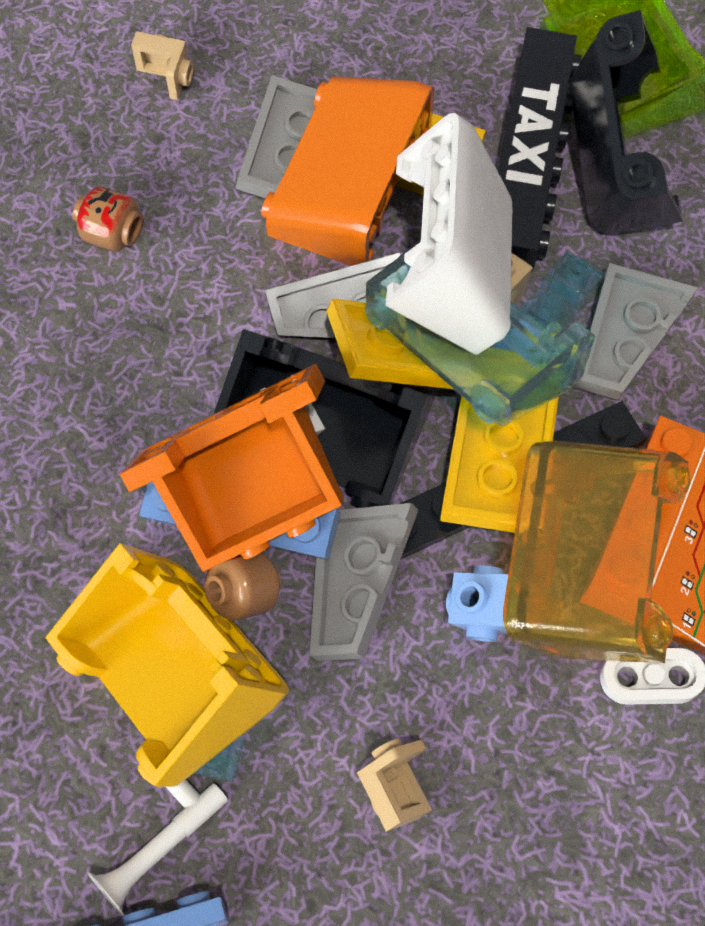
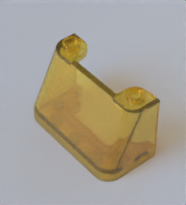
[503,441,690,664]

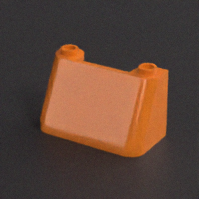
[261,76,435,266]

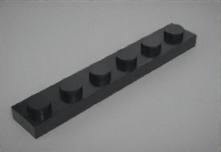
[400,401,647,560]

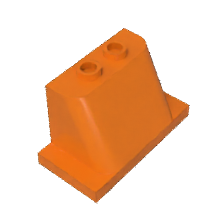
[119,364,344,572]

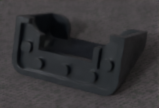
[570,10,683,236]
[214,329,435,508]

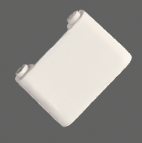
[385,113,513,355]

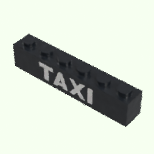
[498,27,582,272]

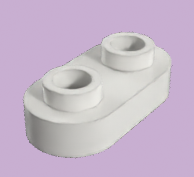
[600,648,705,705]

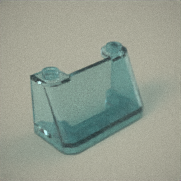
[365,240,596,426]

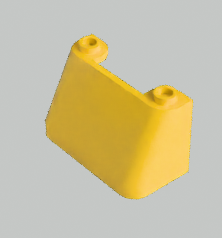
[45,543,289,787]

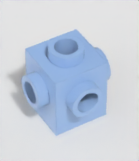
[446,565,531,642]

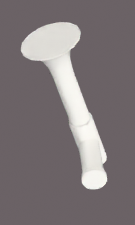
[87,780,228,917]

